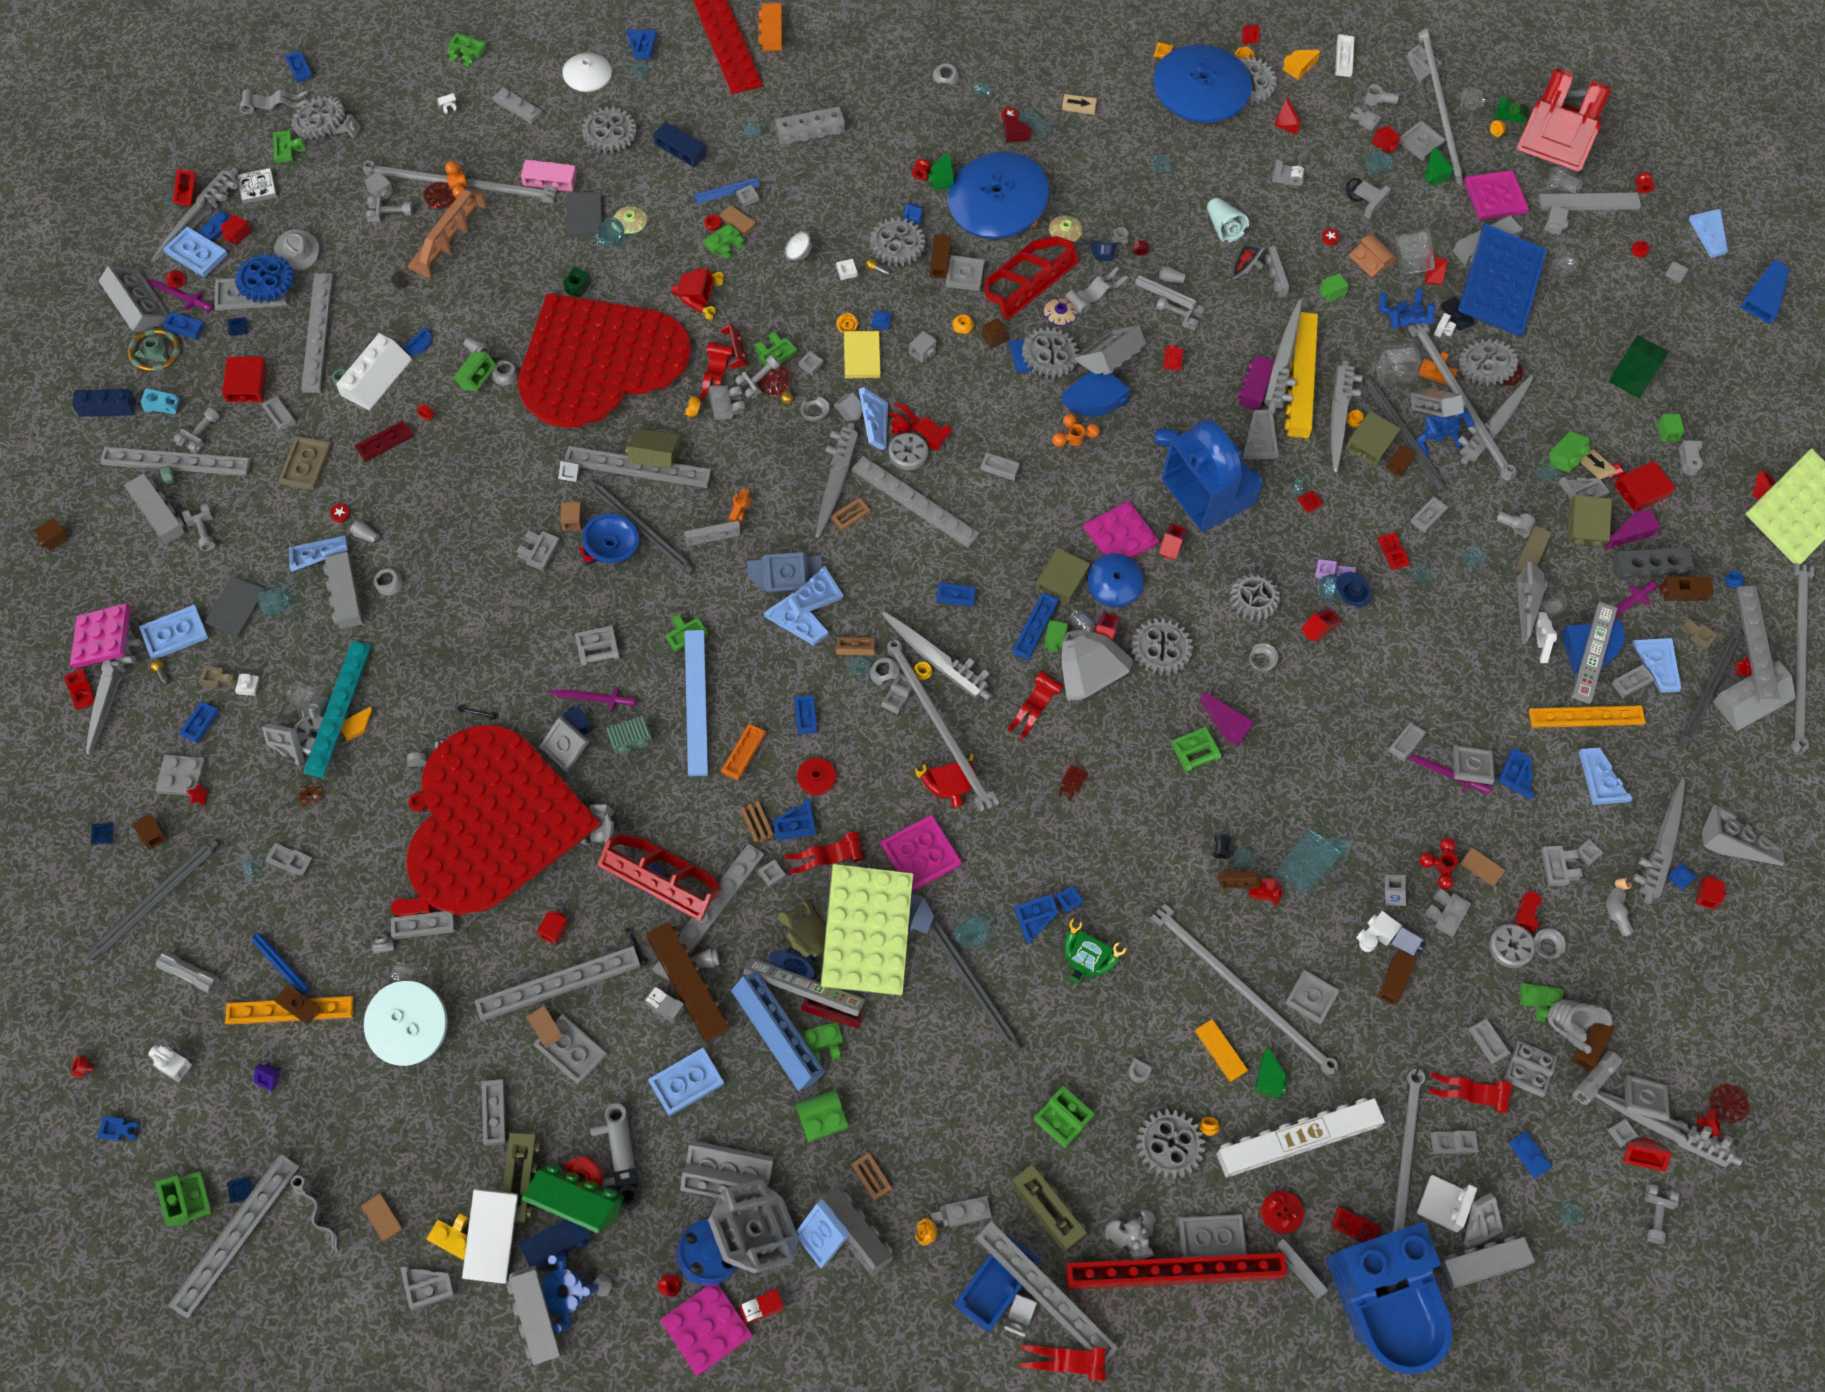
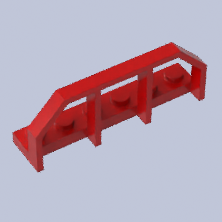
[985,236,1079,320]
[597,834,722,921]

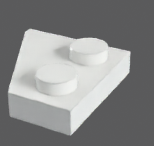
[1535,612,1557,663]

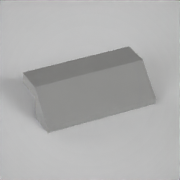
[680,1140,774,1198]

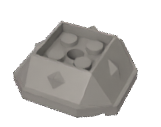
[708,1179,799,1273]

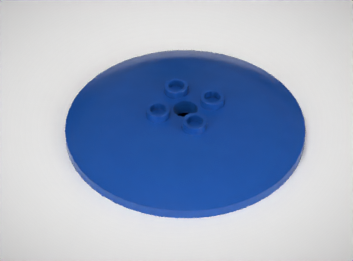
[1153,44,1252,122]
[948,152,1049,239]

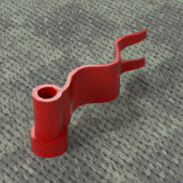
[699,341,734,402]
[888,403,952,451]
[1007,670,1064,740]
[784,831,864,874]
[1429,1073,1513,1114]
[1020,1345,1107,1381]

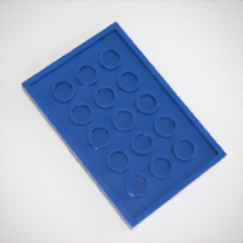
[1457,224,1547,337]

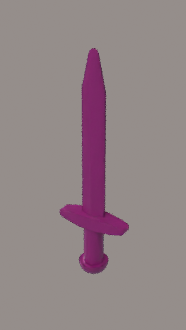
[145,279,213,312]
[1615,581,1657,618]
[548,687,637,712]
[1408,754,1492,795]

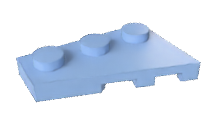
[1689,209,1728,258]
[859,387,888,450]
[289,536,348,572]
[788,566,844,616]
[764,593,828,646]
[1633,638,1681,693]
[1579,748,1633,805]

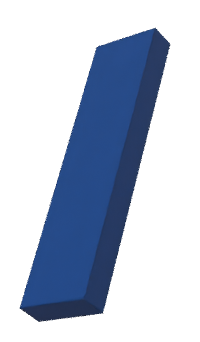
[1012,592,1060,661]

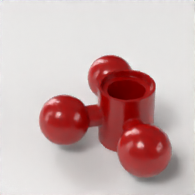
[1419,838,1458,890]

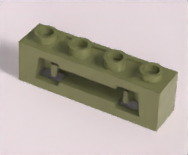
[502,1133,541,1225]
[1011,1165,1087,1253]

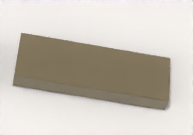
[1515,525,1552,572]

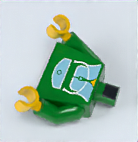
[1064,918,1127,983]

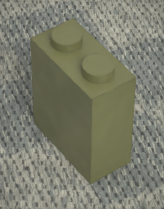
[1345,411,1401,466]
[625,428,680,469]
[1568,495,1612,548]
[1036,548,1090,606]

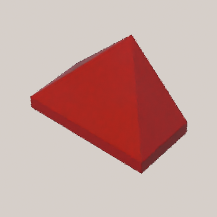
[1274,99,1301,134]
[1425,255,1448,286]
[1753,470,1775,500]
[1623,1137,1672,1172]

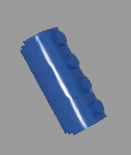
[954,1233,1041,1332]

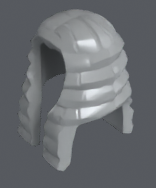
[1548,999,1613,1054]

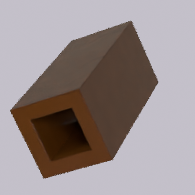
[930,234,951,279]
[1659,577,1714,601]
[1377,950,1417,1006]
[1570,1023,1615,1071]

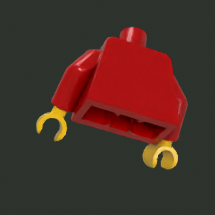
[671,268,723,320]
[915,753,976,808]

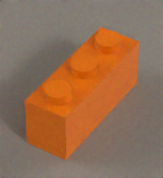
[759,3,782,51]

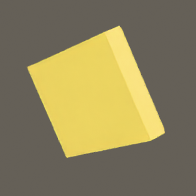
[844,331,880,378]

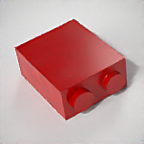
[222,356,267,402]
[1614,461,1675,513]

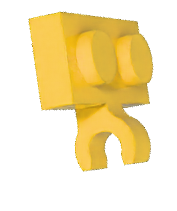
[426,1213,470,1260]

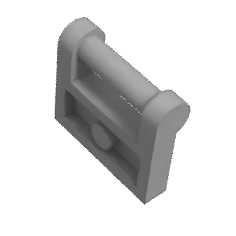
[575,626,619,666]

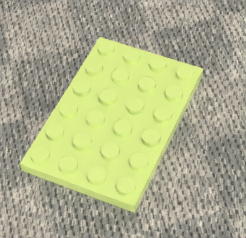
[1745,448,1825,564]
[820,864,913,995]

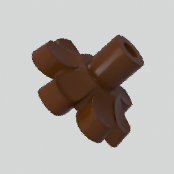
[296,783,323,807]

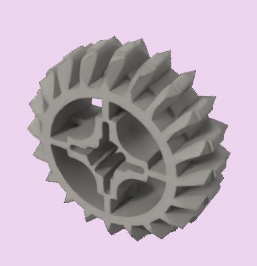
[1229,573,1280,622]

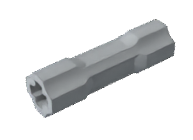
[156,951,220,994]
[1573,1050,1622,1105]

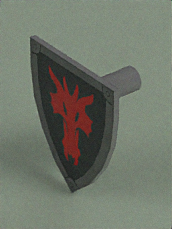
[1232,243,1264,280]

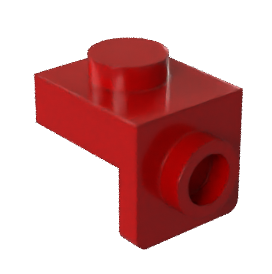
[1163,345,1183,371]
[1249,878,1283,906]

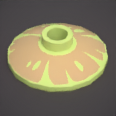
[613,206,647,233]
[1049,216,1082,242]

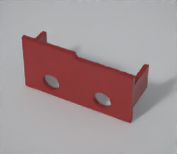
[720,322,748,369]

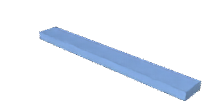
[685,630,708,776]

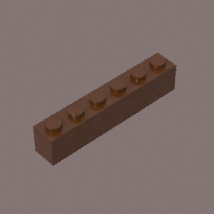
[646,922,730,1044]

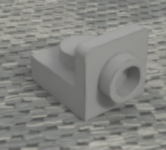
[331,114,361,138]

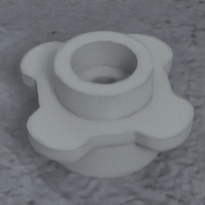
[1111,227,1130,244]

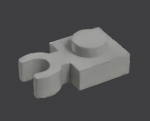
[1350,107,1381,131]

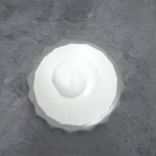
[784,231,812,261]

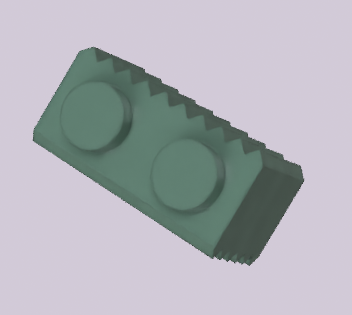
[606,716,652,755]

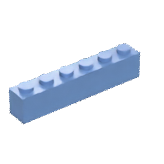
[731,972,825,1091]

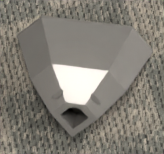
[1062,629,1133,701]

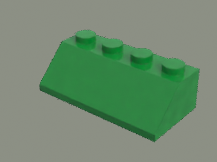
[522,1164,624,1233]

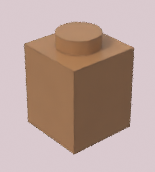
[561,501,582,531]

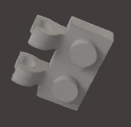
[709,385,745,420]
[516,531,560,571]
[1541,846,1583,886]
[1424,889,1471,937]

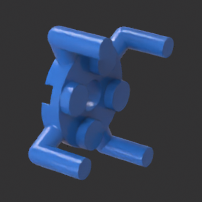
[1379,287,1435,329]
[1416,407,1475,456]
[542,1252,599,1333]

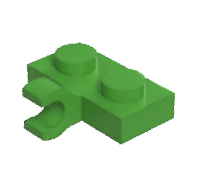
[273,130,305,163]
[665,614,708,653]
[1520,983,1563,1022]

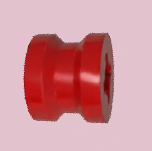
[912,159,931,180]
[1635,173,1655,193]

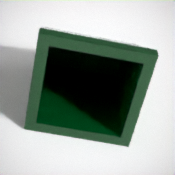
[1608,335,1669,399]

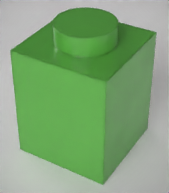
[1319,273,1349,302]
[1657,413,1685,441]
[1044,620,1068,652]

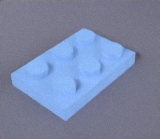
[163,226,228,277]
[139,605,209,660]
[648,1048,724,1117]
[796,1200,850,1268]

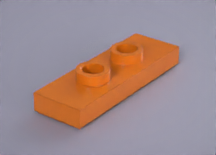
[721,723,766,781]

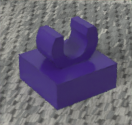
[254,1063,280,1091]

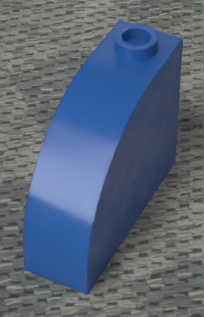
[1061,371,1130,416]
[1561,620,1624,674]

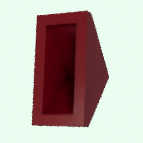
[1003,112,1032,143]

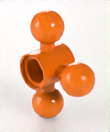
[445,161,468,198]
[1052,414,1100,447]

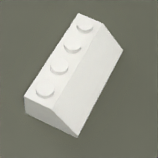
[336,333,412,411]

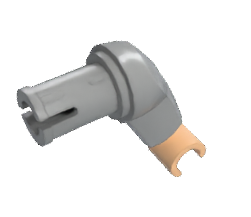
[1606,878,1634,936]

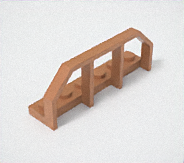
[408,189,487,279]

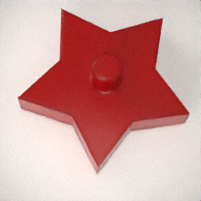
[1734,657,1752,677]
[186,783,210,806]

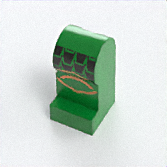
[1494,97,1528,123]

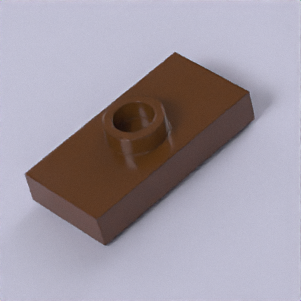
[1217,871,1262,888]
[274,984,321,1025]

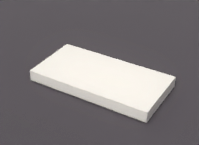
[462,1189,518,1284]

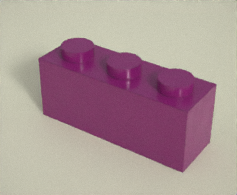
[1237,355,1275,410]

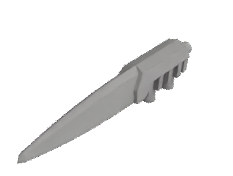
[152,168,239,261]
[1264,299,1302,414]
[1331,360,1363,472]
[1458,374,1533,464]
[815,423,858,537]
[882,611,992,701]
[86,625,141,755]
[1633,777,1685,904]
[1595,1091,1743,1167]

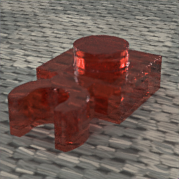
[1058,764,1088,801]

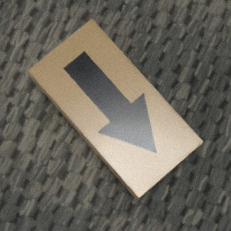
[1062,94,1097,114]
[1580,449,1615,480]

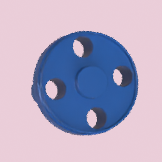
[677,1219,737,1286]

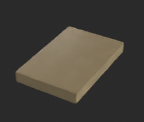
[278,436,332,490]

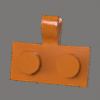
[1418,352,1458,386]
[729,488,752,523]

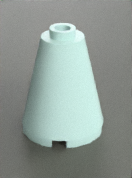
[1207,198,1249,243]

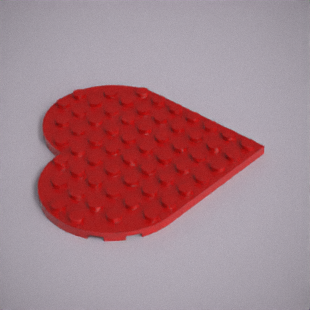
[518,293,691,428]
[406,725,601,915]

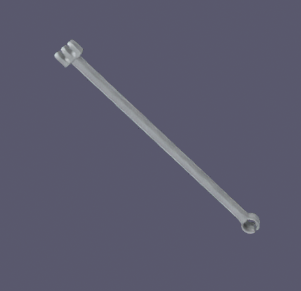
[1418,28,1464,186]
[362,160,557,203]
[1408,322,1517,481]
[1791,563,1814,754]
[887,640,999,812]
[1150,904,1338,1075]
[1379,1069,1425,1297]

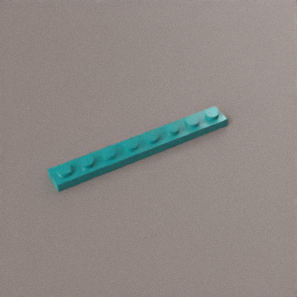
[304,641,371,778]

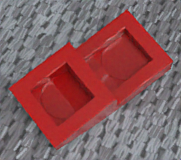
[1377,532,1410,570]
[64,668,95,711]
[1330,1207,1381,1243]

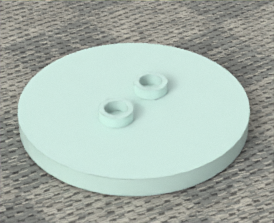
[364,981,448,1066]

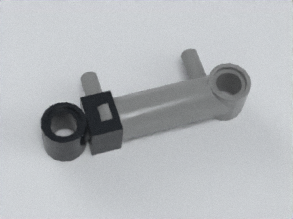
[590,1103,640,1210]

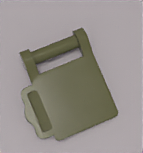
[778,900,826,957]

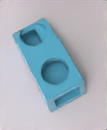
[141,388,180,414]

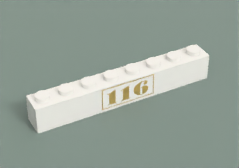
[1217,1098,1385,1178]

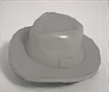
[274,229,319,270]

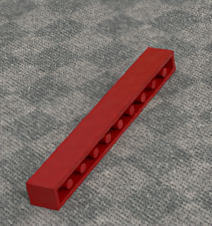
[1065,1253,1287,1290]

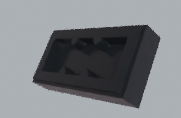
[1440,297,1475,331]

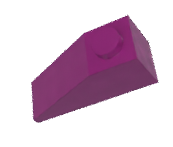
[1605,509,1660,549]
[1200,692,1254,746]

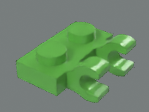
[447,33,486,67]
[703,223,744,259]
[755,332,797,372]
[798,1022,843,1063]

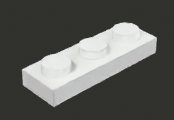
[1335,34,1354,77]

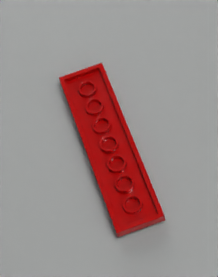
[692,0,763,95]

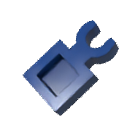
[97,1116,141,1142]

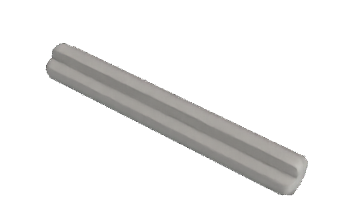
[1135,275,1196,309]

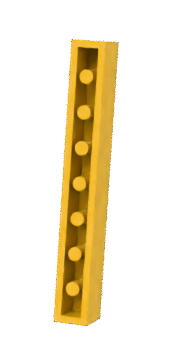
[1284,312,1318,439]

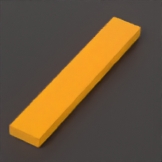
[1529,705,1646,728]
[225,996,354,1025]

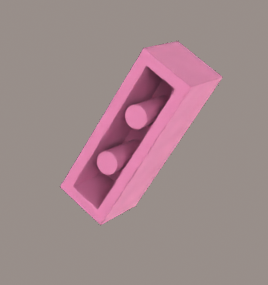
[521,160,577,192]

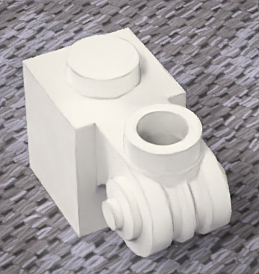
[1356,911,1402,952]
[149,1045,192,1082]

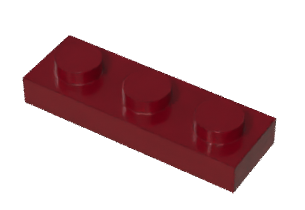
[355,420,413,462]
[801,997,866,1029]

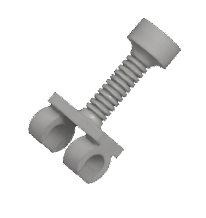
[366,197,413,222]
[1156,296,1205,330]
[735,354,781,399]
[173,408,220,454]
[182,504,215,551]
[1644,1183,1679,1244]

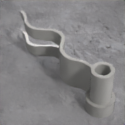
[240,89,308,114]
[1066,267,1128,315]
[291,1175,338,1253]

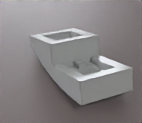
[881,673,913,714]
[265,843,312,876]
[1430,1130,1479,1154]

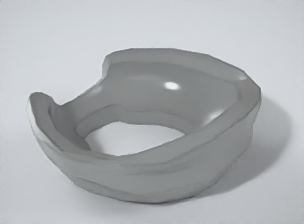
[933,63,960,85]
[490,361,519,385]
[800,397,830,422]
[373,567,403,595]
[1249,643,1278,672]
[870,658,900,685]
[1534,928,1566,959]

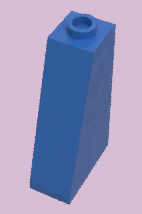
[1740,259,1790,324]

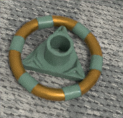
[128,328,181,372]

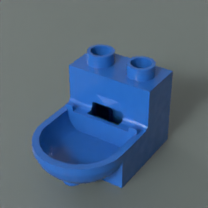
[1161,419,1263,532]
[1325,1222,1452,1374]

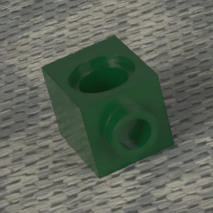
[563,267,591,298]

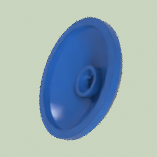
[582,514,639,563]
[1087,553,1143,607]

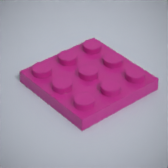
[1464,170,1529,220]
[1083,501,1160,558]
[70,603,131,668]
[880,815,962,892]
[660,1284,752,1376]

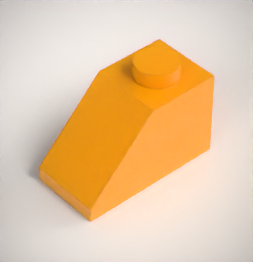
[1283,50,1320,80]

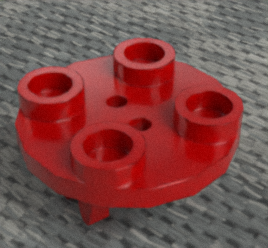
[1260,1191,1304,1235]

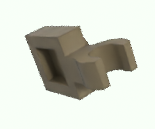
[1680,619,1718,650]
[198,665,237,689]

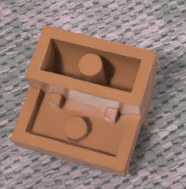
[1348,234,1398,279]

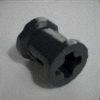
[1213,835,1231,859]

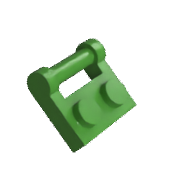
[1171,727,1221,773]

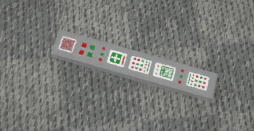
[1571,602,1617,704]
[743,957,865,1016]

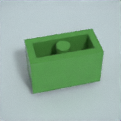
[453,352,497,391]
[1549,431,1590,472]

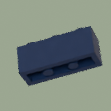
[653,122,706,168]
[72,389,136,417]
[519,1219,592,1271]

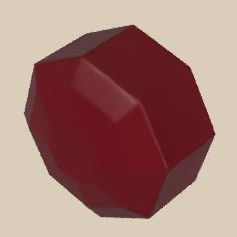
[1132,240,1150,256]

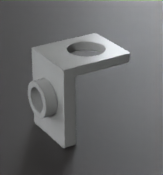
[1004,1293,1037,1337]

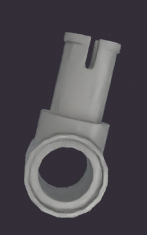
[1364,84,1399,106]
[1496,511,1535,538]

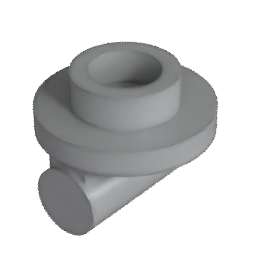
[371,935,394,954]
[591,1274,612,1297]

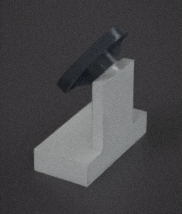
[1346,178,1391,219]

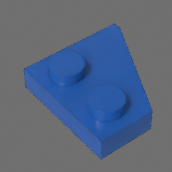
[626,30,658,59]
[1497,748,1534,799]
[773,799,816,841]
[1013,894,1059,944]

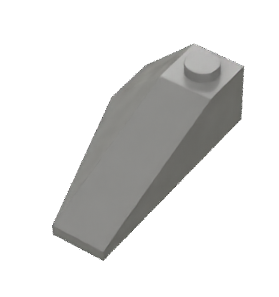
[1517,562,1547,644]
[1702,805,1785,866]

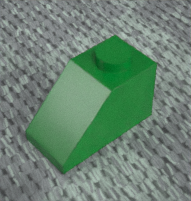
[1424,147,1454,187]
[928,152,954,190]
[1253,1048,1287,1100]

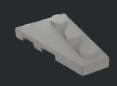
[1242,410,1279,460]

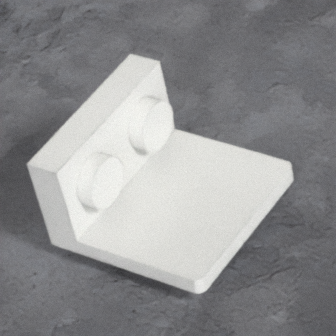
[1417,1175,1477,1233]

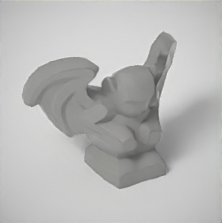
[579,805,614,845]
[1105,1209,1156,1260]

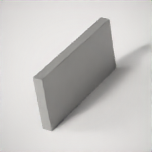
[214,278,287,310]

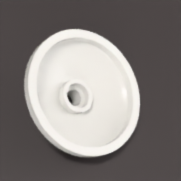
[563,53,612,91]

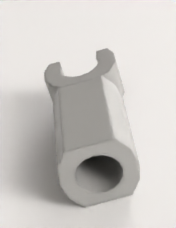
[301,697,330,719]

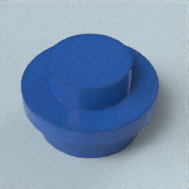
[1725,571,1744,588]

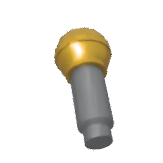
[865,259,891,276]
[781,380,793,405]
[150,659,170,686]

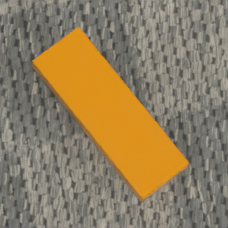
[1195,1019,1248,1083]

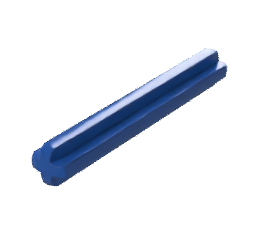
[694,177,760,204]
[252,933,310,995]

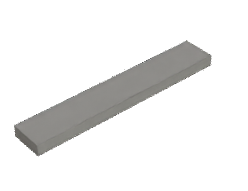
[1538,193,1641,211]

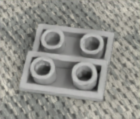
[1504,1040,1557,1098]

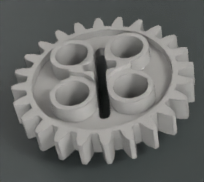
[1240,57,1277,106]
[291,95,345,140]
[582,107,637,154]
[870,217,925,267]
[1022,327,1079,379]
[1459,339,1518,386]
[1131,618,1193,676]
[1136,1109,1205,1180]

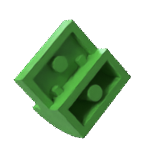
[1033,1086,1095,1148]
[795,1090,848,1143]
[155,1171,211,1227]

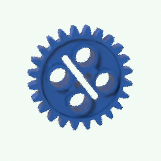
[235,252,294,304]

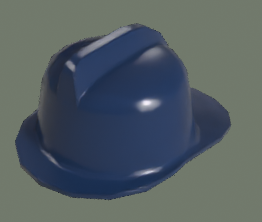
[1081,239,1120,261]
[1336,572,1372,608]
[769,948,815,979]

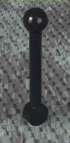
[457,705,497,720]
[625,928,647,965]

